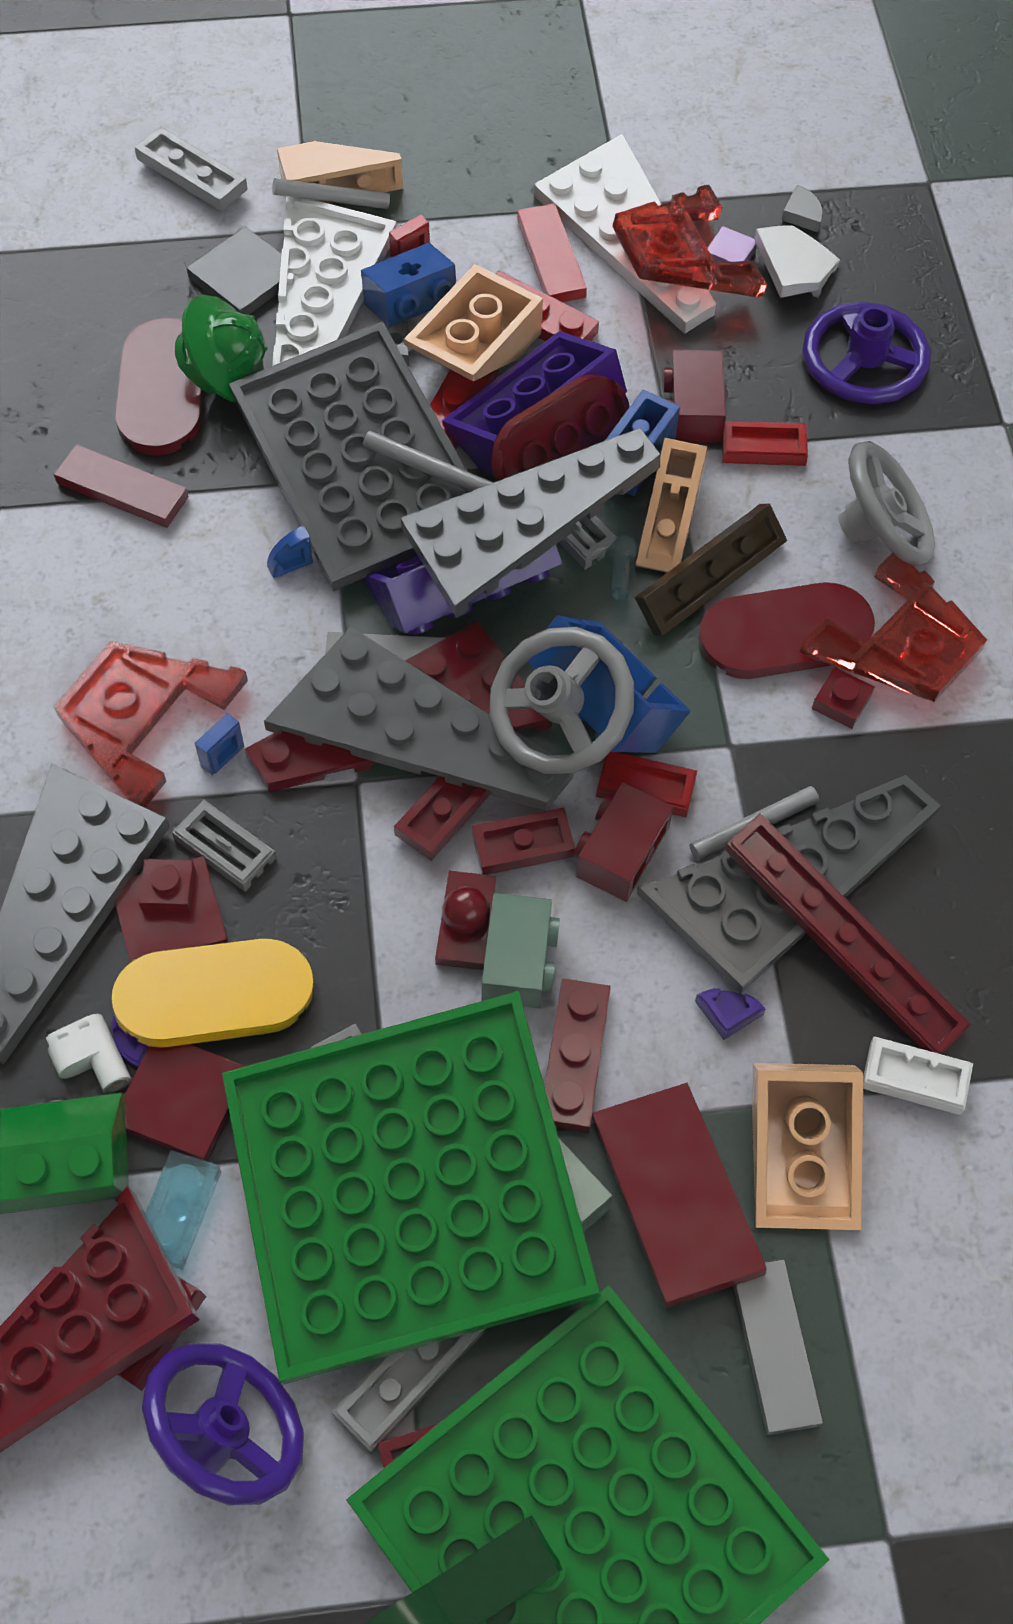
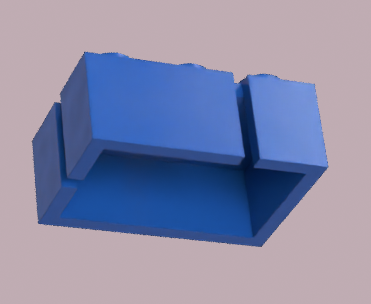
[528,616,691,753]

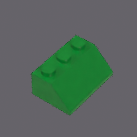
[0,1093,129,1215]

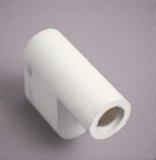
[46,1014,132,1094]

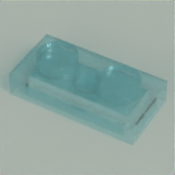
[145,1150,222,1270]

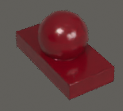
[435,870,496,970]

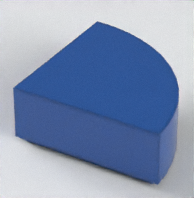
[267,526,313,578]

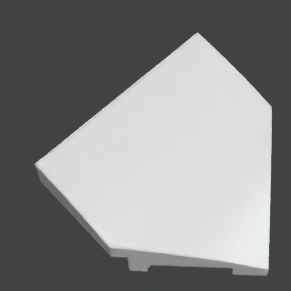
[754,226,840,298]

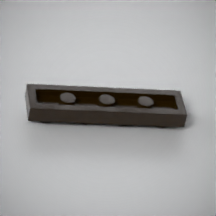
[634,503,788,636]

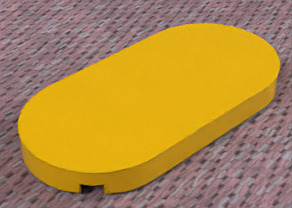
[112,939,313,1048]

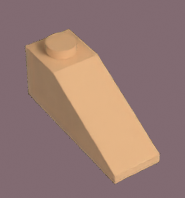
[277,141,403,203]
[635,438,707,573]

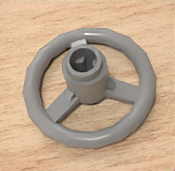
[838,441,935,566]
[489,627,634,774]

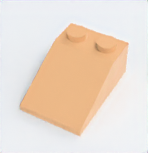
[404,264,543,381]
[752,1063,863,1230]

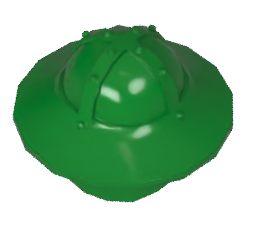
[175,294,268,402]

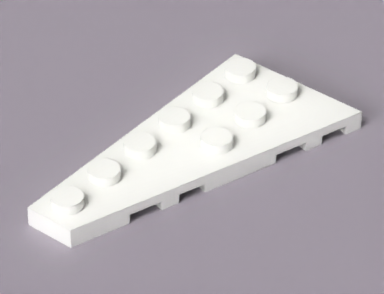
[534,134,716,334]
[272,196,397,366]

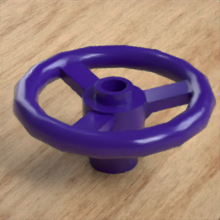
[802,301,931,405]
[142,1343,304,1506]

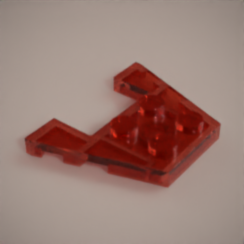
[612,185,767,297]
[800,552,987,702]
[54,641,248,808]

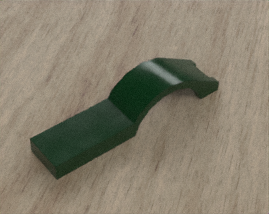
[364,1516,563,1624]

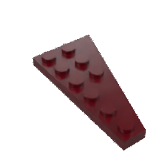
[244,621,552,792]
[0,1185,200,1452]

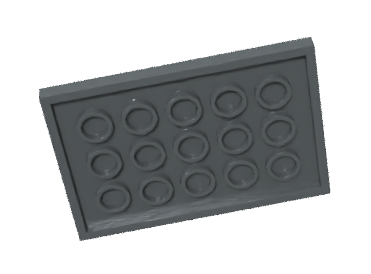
[229,321,469,591]

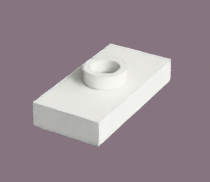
[863,1036,973,1115]

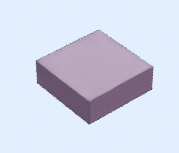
[704,226,757,276]

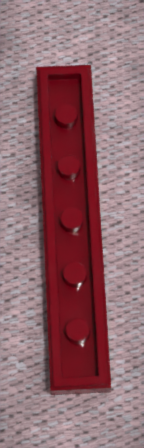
[723,813,971,1055]

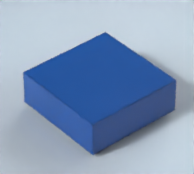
[194,713,244,775]

